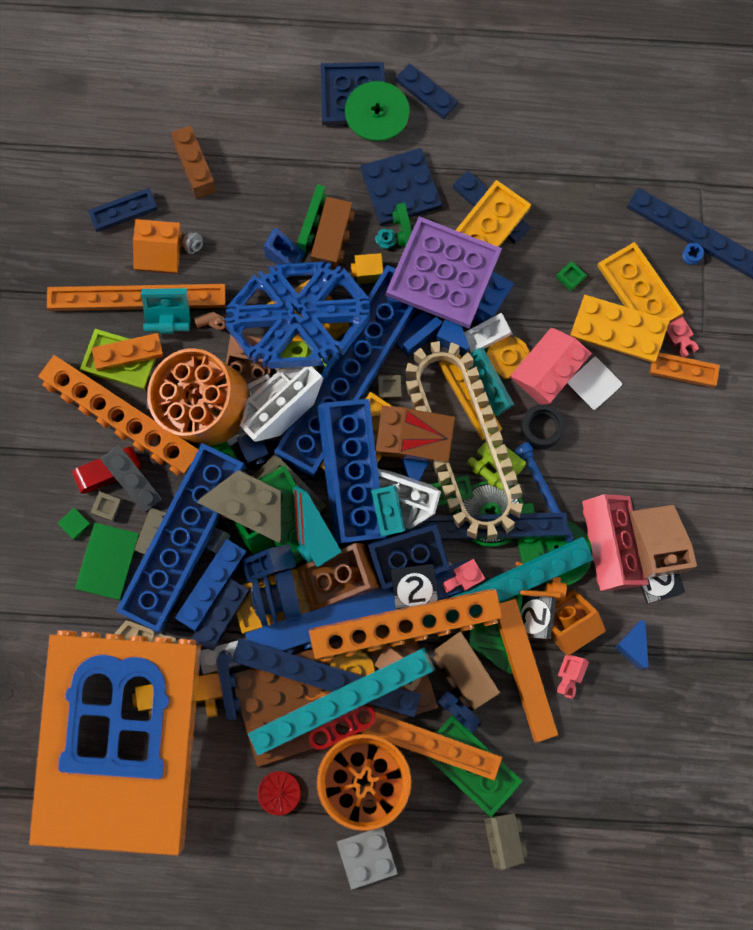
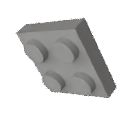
[337,827,397,890]

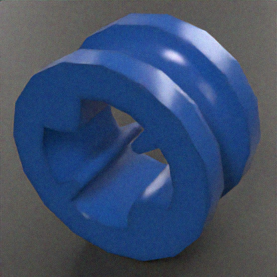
[682,243,704,265]

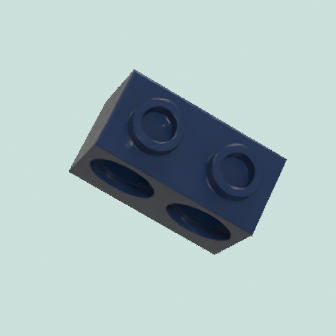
[242,544,296,583]

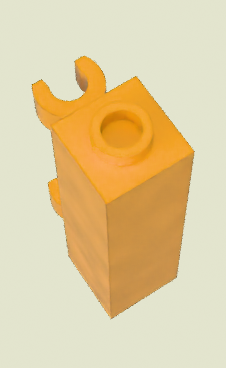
[132,673,223,720]

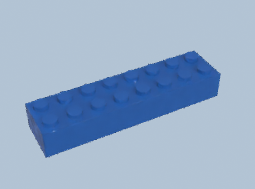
[116,443,246,633]

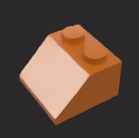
[133,219,183,274]
[551,589,606,656]

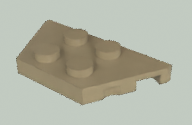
[198,470,281,543]

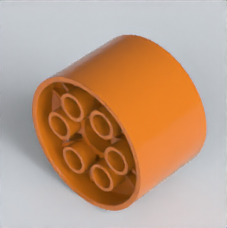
[147,348,250,446]
[317,734,411,831]

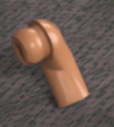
[194,312,226,330]

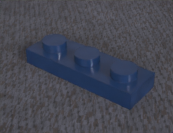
[396,63,458,120]
[88,188,158,233]
[192,578,251,651]

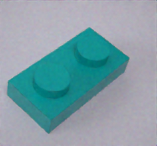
[371,485,406,536]

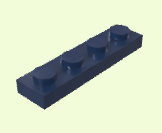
[452,170,531,244]

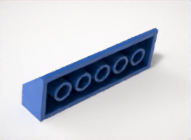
[317,399,386,544]

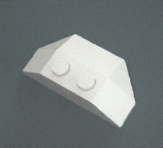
[240,366,323,442]
[378,468,441,529]

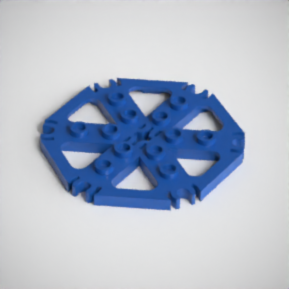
[225,262,370,369]

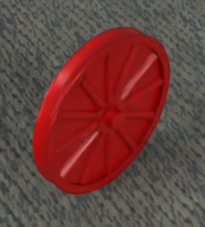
[257,771,301,815]

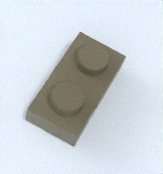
[134,508,166,555]

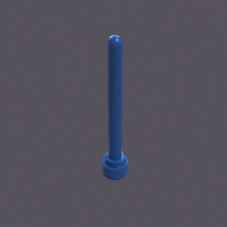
[514,442,574,543]

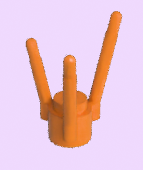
[516,562,567,602]

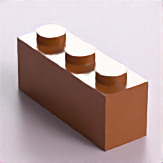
[170,125,216,199]
[311,197,355,270]

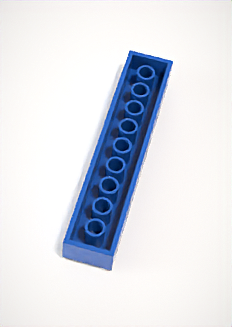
[274,265,417,480]

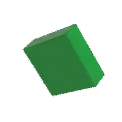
[555,261,587,292]
[57,508,91,540]

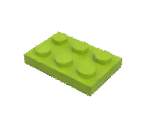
[80,329,157,391]

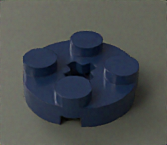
[438,691,482,734]

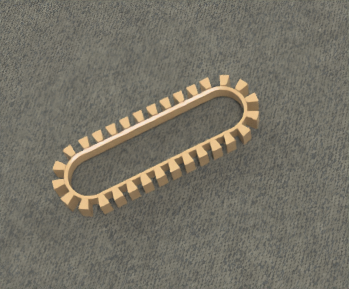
[406,341,523,541]

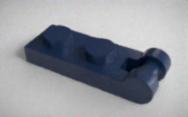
[217,650,241,721]

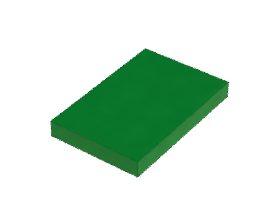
[75,523,140,601]

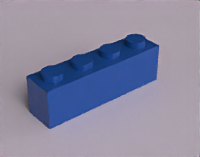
[175,539,248,633]

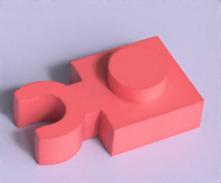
[665,316,699,358]

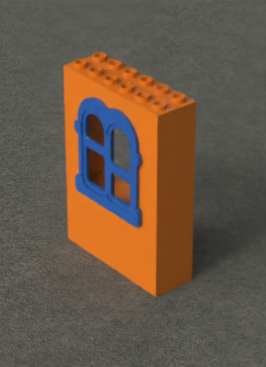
[29,630,202,855]

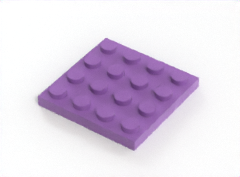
[386,217,502,328]

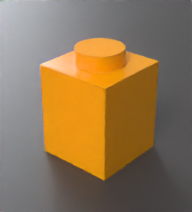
[351,253,383,284]

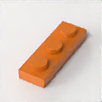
[92,333,164,371]
[649,353,720,388]

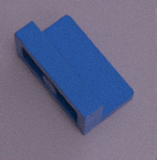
[396,311,442,358]

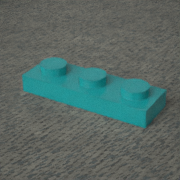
[468,347,514,417]

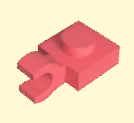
[442,559,485,593]
[557,655,589,699]

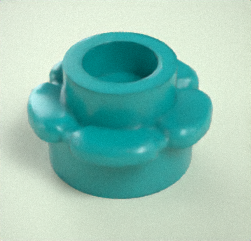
[375,228,397,249]

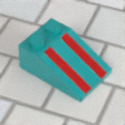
[293,486,341,567]

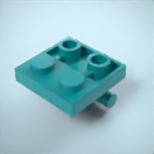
[141,288,191,334]

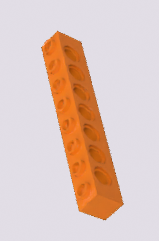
[38,355,199,477]
[309,588,502,662]

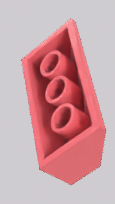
[582,494,649,591]

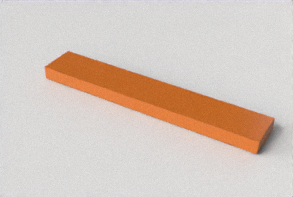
[497,599,558,742]

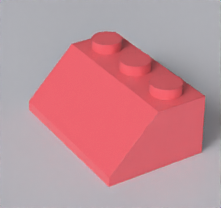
[509,327,592,405]

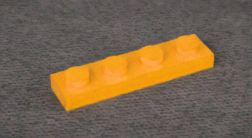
[439,354,502,441]

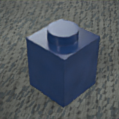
[237,434,270,468]

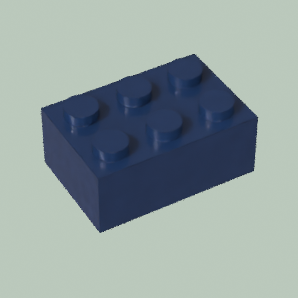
[368,521,450,590]

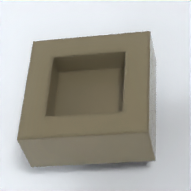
[378,375,401,400]
[90,492,122,522]

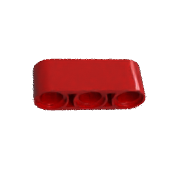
[72,447,142,494]
[309,705,376,750]

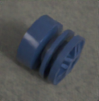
[251,569,302,627]

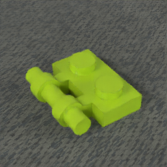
[467,442,526,491]

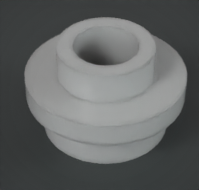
[182,232,203,254]

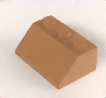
[433,632,500,712]

